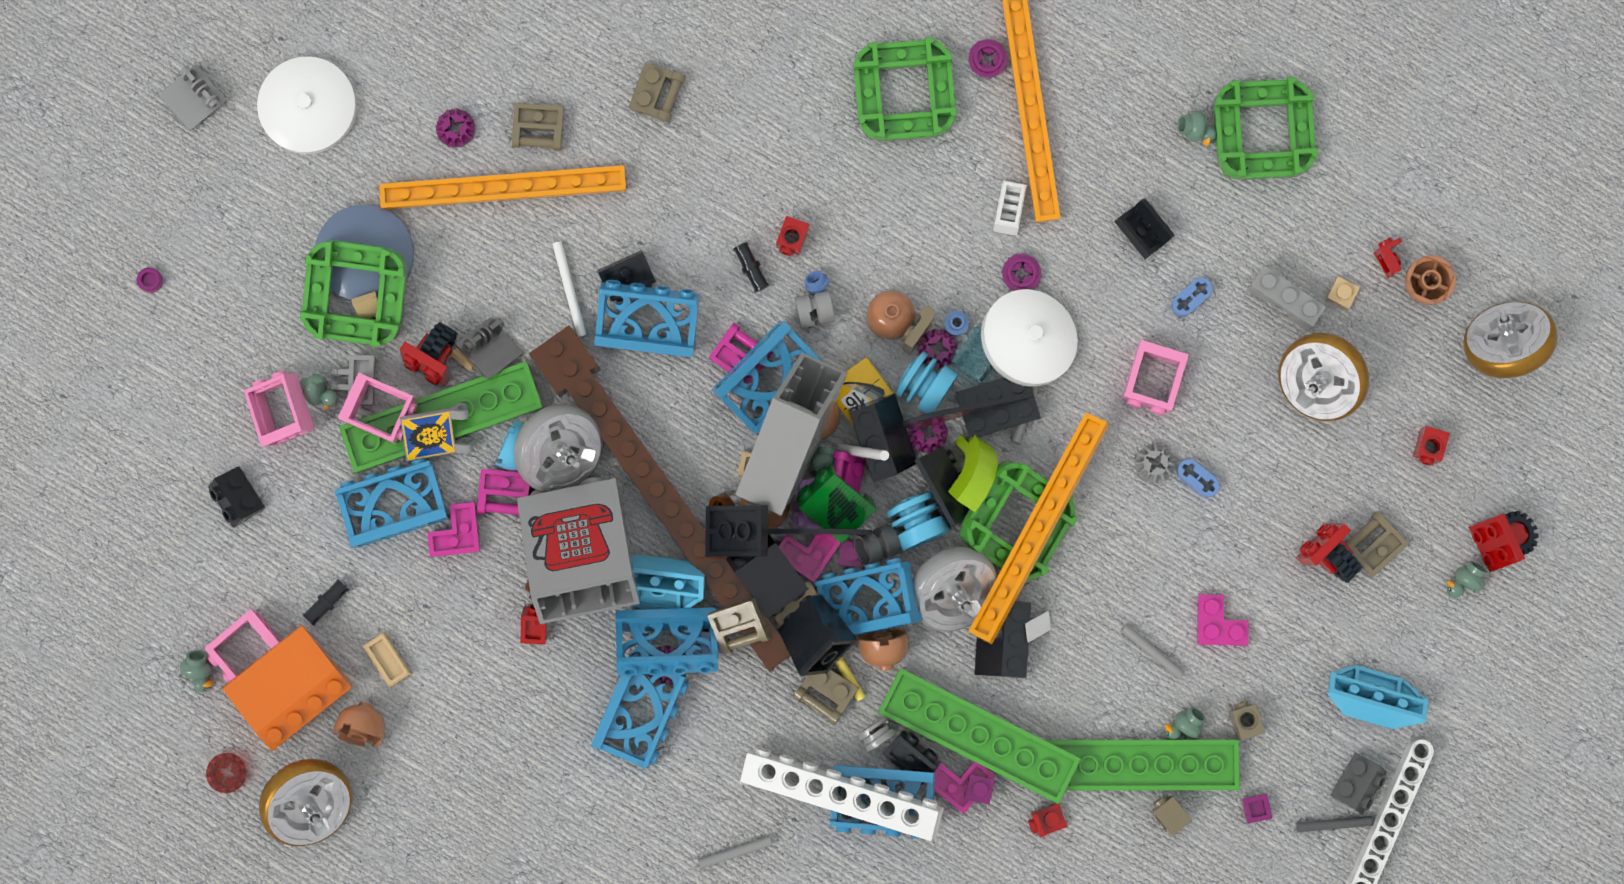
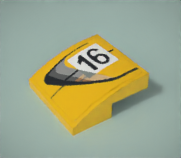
[836,357,897,426]

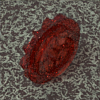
[206,753,247,793]

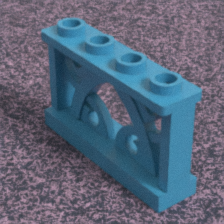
[594,280,700,357]
[711,320,823,434]
[334,458,450,549]
[814,558,923,636]
[615,607,718,676]
[591,652,689,769]
[830,765,937,838]

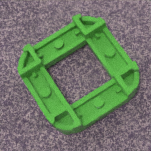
[854,37,956,142]
[1213,77,1318,180]
[300,239,407,347]
[960,461,1078,581]

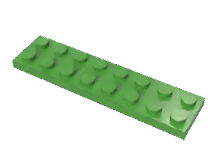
[339,361,543,474]
[878,668,1081,804]
[1045,740,1240,791]

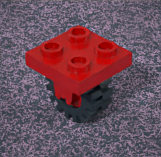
[399,322,458,387]
[1469,511,1539,572]
[1295,523,1362,583]

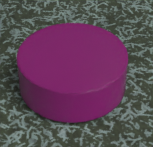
[136,267,163,293]

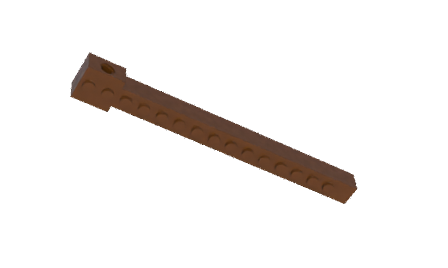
[529,325,791,672]

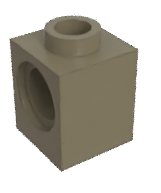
[1228,701,1265,740]
[1150,795,1192,836]

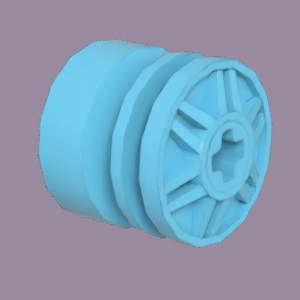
[895,351,959,414]
[886,492,950,552]

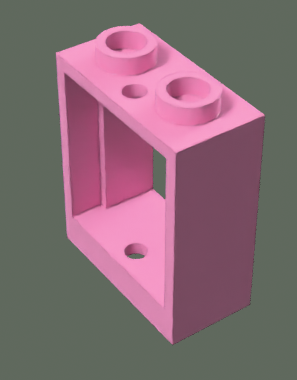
[1122,340,1189,416]
[244,371,315,447]
[338,373,418,444]
[204,609,281,683]

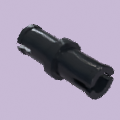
[733,242,769,293]
[303,579,349,626]

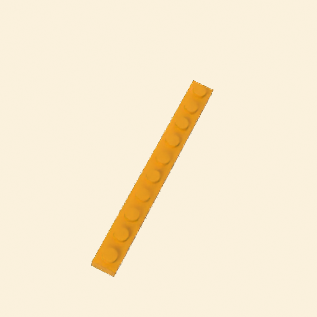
[1002,0,1061,223]
[379,165,627,210]
[968,412,1109,644]

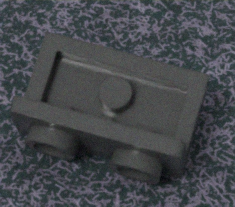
[1330,752,1387,815]

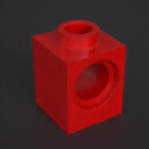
[776,216,809,257]
[1413,426,1450,466]

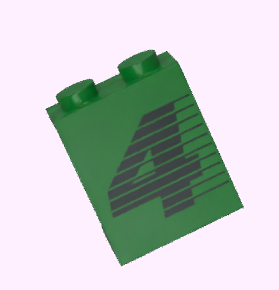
[796,464,877,544]

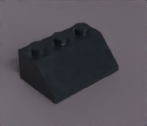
[848,393,916,482]
[914,447,970,527]
[974,601,1031,679]

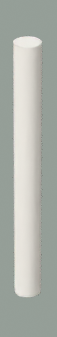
[552,241,587,338]
[837,444,889,461]

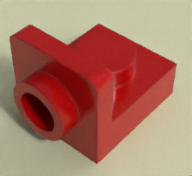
[1374,237,1402,279]
[520,604,547,645]
[1028,803,1067,838]

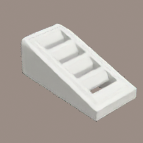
[993,180,1027,236]

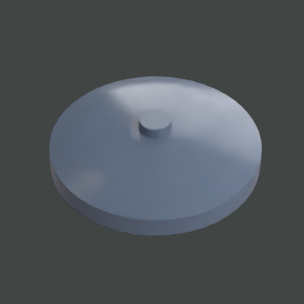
[315,205,414,301]

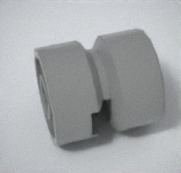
[795,290,835,329]

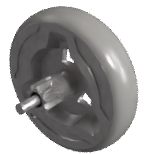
[514,404,602,492]
[913,547,998,632]

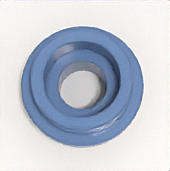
[805,271,829,294]
[944,311,969,336]

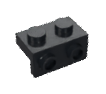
[1114,198,1174,259]
[597,250,656,302]
[208,466,265,528]
[883,730,941,786]

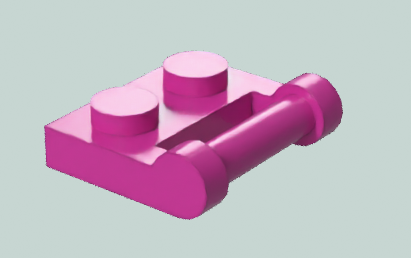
[709,323,774,387]
[833,451,865,494]
[477,469,530,515]

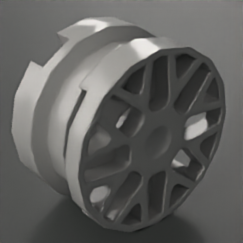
[857,717,896,753]

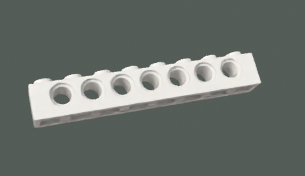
[740,747,944,841]

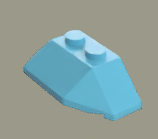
[632,554,705,609]
[1327,665,1429,729]

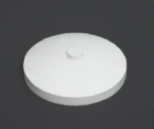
[257,57,357,154]
[981,289,1078,387]

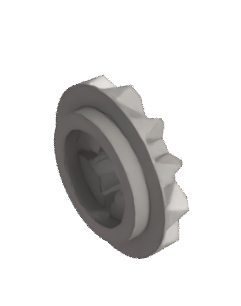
[1135,444,1175,483]

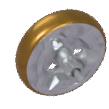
[1463,302,1558,378]
[1278,333,1369,421]
[259,759,352,846]

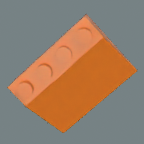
[222,624,352,751]

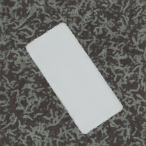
[1025,611,1051,642]

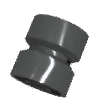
[854,524,900,565]

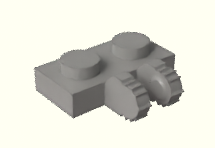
[330,355,376,406]

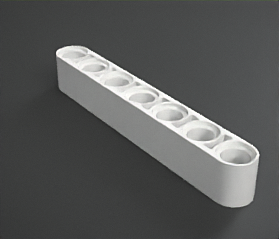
[1346,740,1434,884]

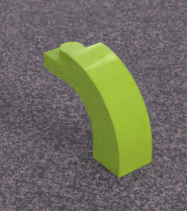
[948,435,998,512]

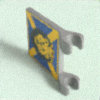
[400,403,473,461]

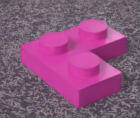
[427,502,481,558]
[778,528,841,583]
[1197,594,1249,646]
[926,761,995,814]

